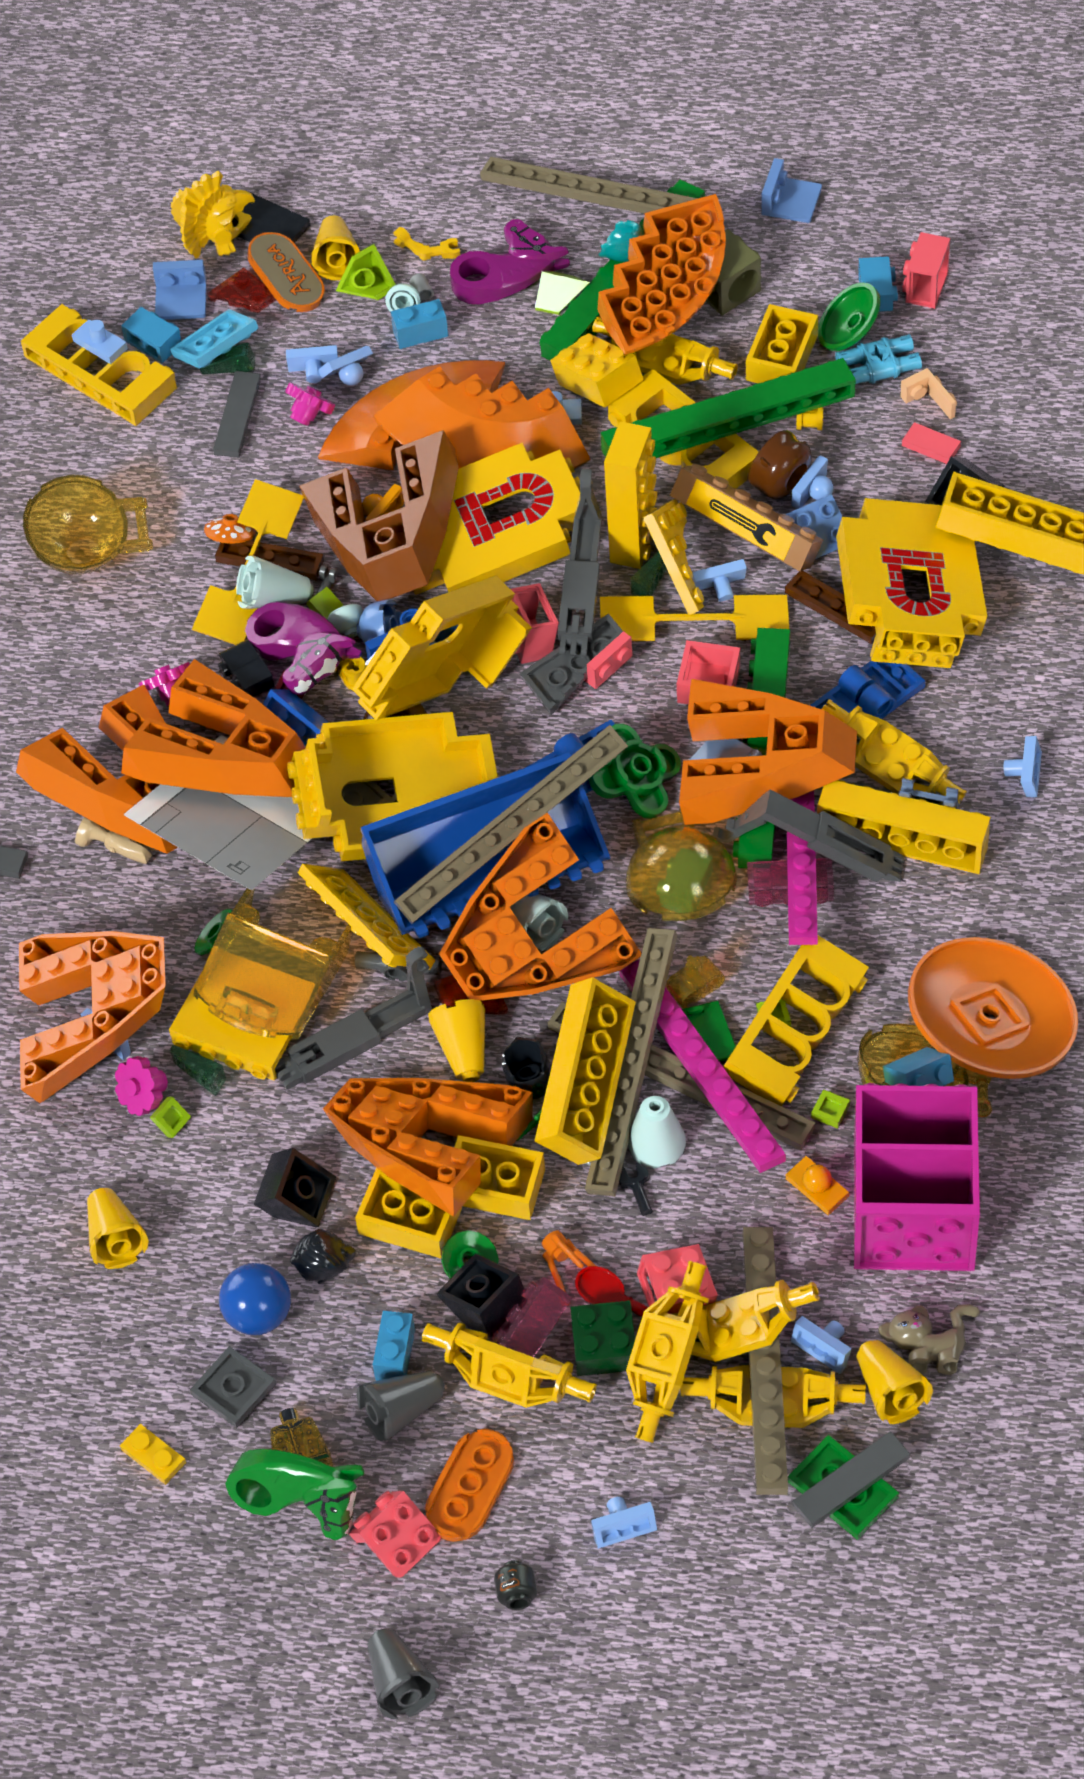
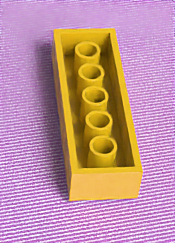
[604,421,657,569]
[936,472,1084,575]
[817,780,991,874]
[535,977,636,1165]

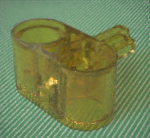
[666,955,725,1009]

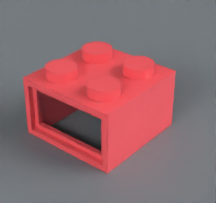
[902,232,950,309]
[511,583,559,664]
[677,640,740,705]
[637,1244,718,1314]

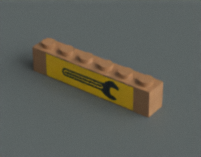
[670,464,823,572]

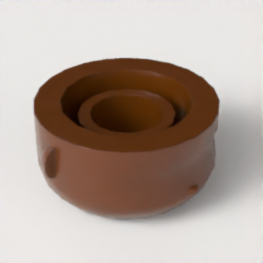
[748,430,812,499]

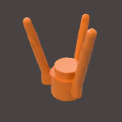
[542,1230,596,1306]

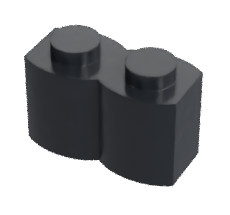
[218,639,275,697]

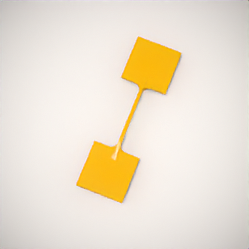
[192,479,304,645]
[600,595,789,641]

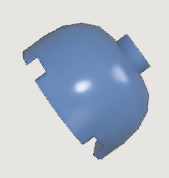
[357,599,402,644]

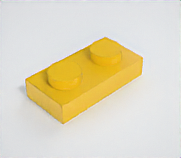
[120,1424,186,1485]

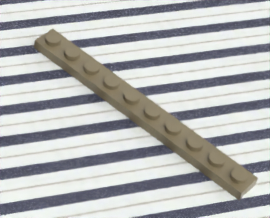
[480,157,697,214]
[394,725,628,924]
[585,928,678,1197]
[547,1002,815,1150]
[742,1227,788,1495]

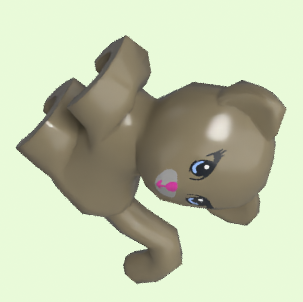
[878,1304,980,1375]

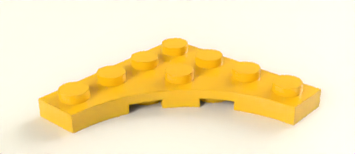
[643,499,704,615]

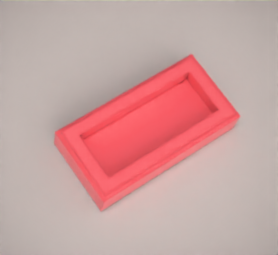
[902,422,961,464]

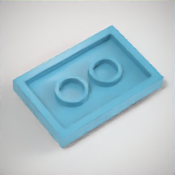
[170,309,259,369]

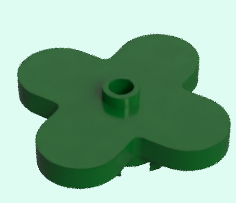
[589,723,681,819]

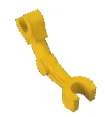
[393,227,460,260]

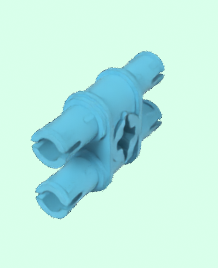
[835,334,922,384]

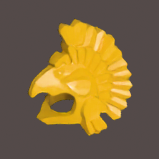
[171,171,255,259]

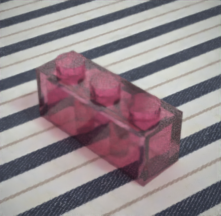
[747,858,834,907]
[490,1277,572,1357]

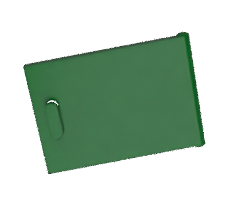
[682,1001,736,1062]

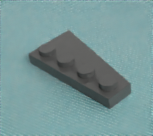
[520,614,623,715]

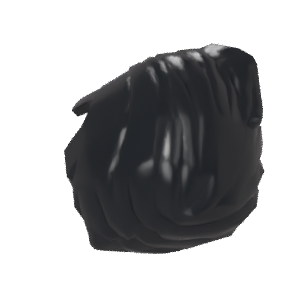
[502,1037,551,1099]
[290,1229,356,1284]

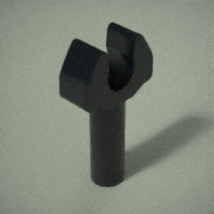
[619,1162,653,1216]

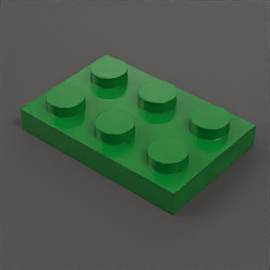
[787,1435,899,1540]

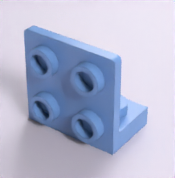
[762,158,822,223]
[153,260,207,320]
[785,494,842,560]

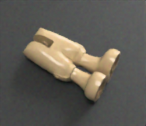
[75,817,156,864]

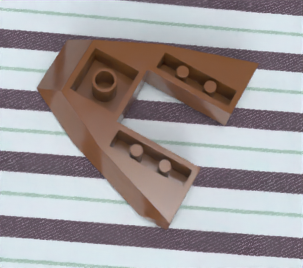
[299,430,459,602]

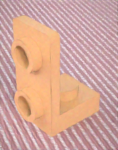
[900,368,957,419]

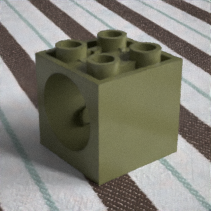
[706,229,761,316]

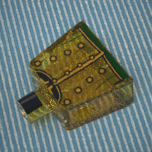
[270,1408,334,1467]

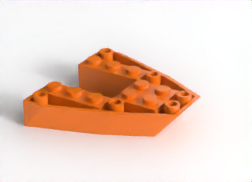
[121,659,306,797]
[679,679,857,825]
[16,684,178,854]
[439,812,642,1001]
[19,931,166,1103]
[323,1078,533,1217]

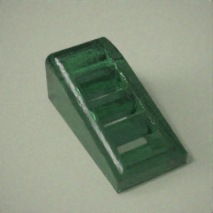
[200,342,255,375]
[631,551,667,596]
[170,1045,226,1096]

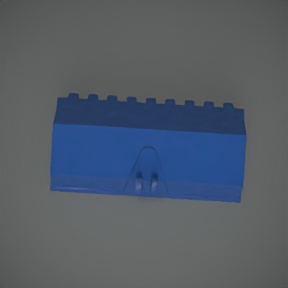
[360,752,611,938]

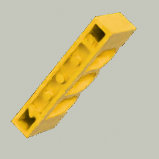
[21,304,177,426]
[608,369,759,489]
[723,935,869,1106]

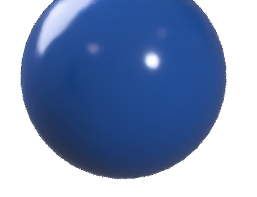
[219,1263,291,1335]

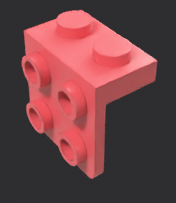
[584,631,632,689]
[348,1491,441,1578]

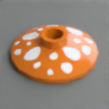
[204,514,256,544]

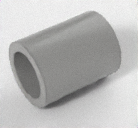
[409,273,434,302]

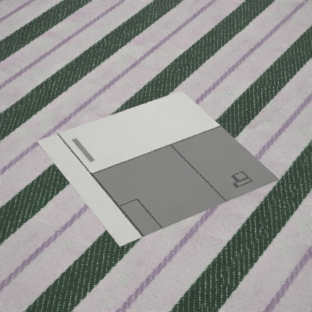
[124,735,312,890]

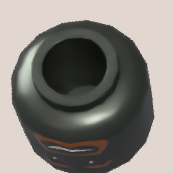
[494,1560,537,1610]

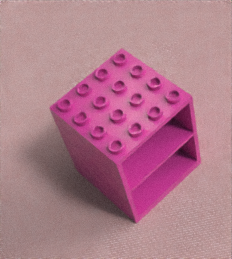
[854,1083,980,1271]

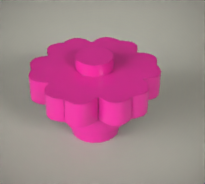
[285,382,336,426]
[138,662,190,706]
[115,1056,168,1116]

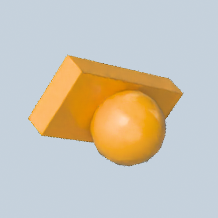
[362,483,404,521]
[786,1156,849,1216]

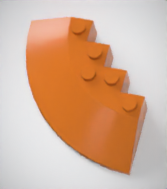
[598,194,726,355]
[318,360,505,470]
[373,366,591,469]

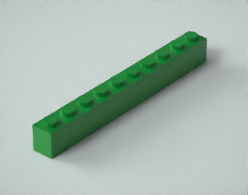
[539,179,705,361]
[601,358,856,458]
[733,628,790,870]

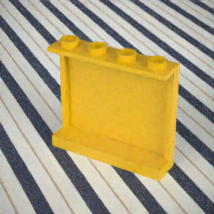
[169,948,320,1081]

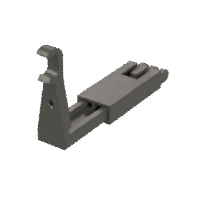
[558,469,602,657]
[713,789,904,882]
[275,946,432,1090]

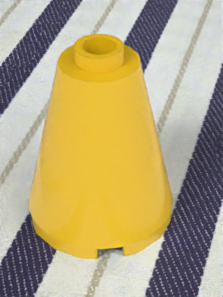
[311,215,360,280]
[428,999,485,1082]
[87,1188,149,1269]
[857,1340,933,1424]

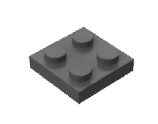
[190,1346,276,1428]

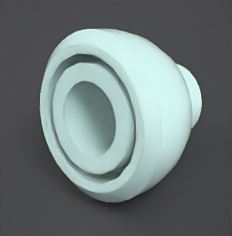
[385,283,421,312]
[327,604,363,638]

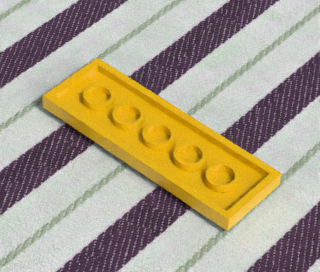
[298,863,435,970]

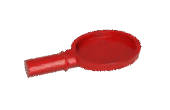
[575,1266,648,1317]

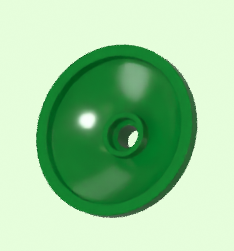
[818,282,880,351]

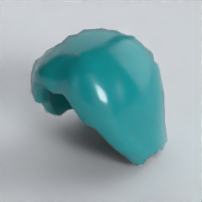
[598,220,644,262]

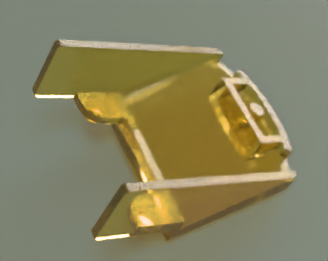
[194,888,352,1039]

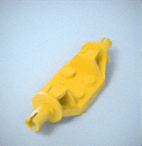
[592,316,738,385]
[822,699,967,804]
[626,1260,709,1443]
[672,1280,820,1362]
[421,1322,597,1408]
[680,1365,866,1428]

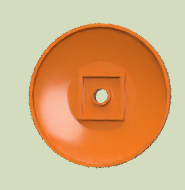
[908,937,1078,1079]

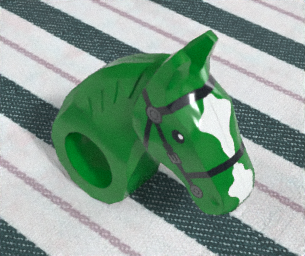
[225,1449,365,1540]

